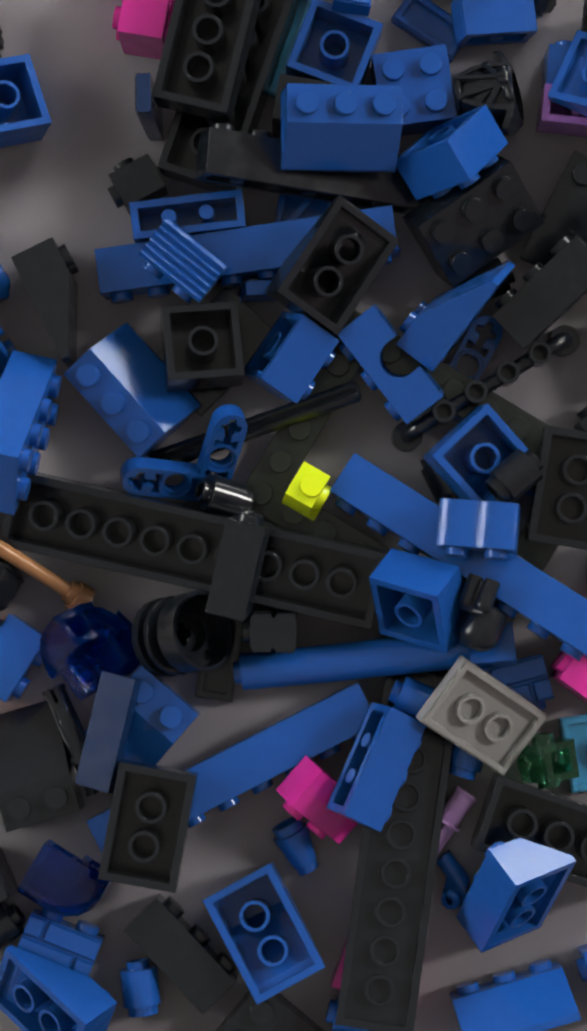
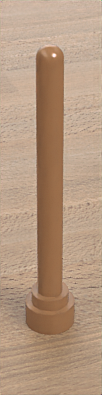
[0,539,95,614]

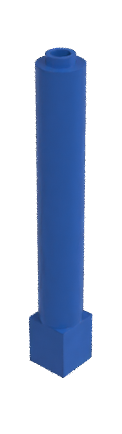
[233,622,517,691]

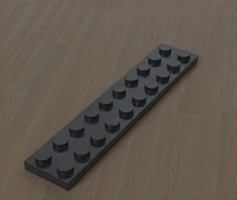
[335,670,453,1031]

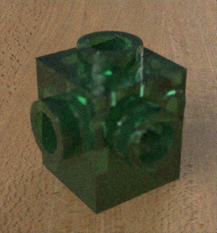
[517,732,579,789]

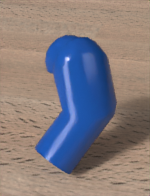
[436,850,470,910]

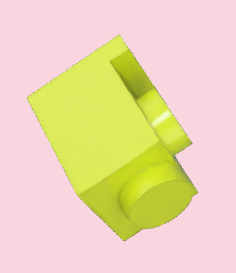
[282,461,331,521]

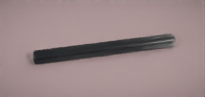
[148,381,361,462]

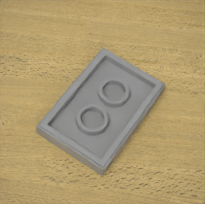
[415,655,549,776]

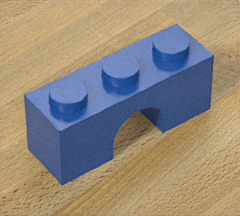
[337,304,445,424]

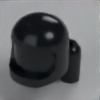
[457,573,509,652]

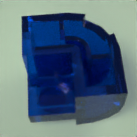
[40,602,140,701]
[17,839,113,917]

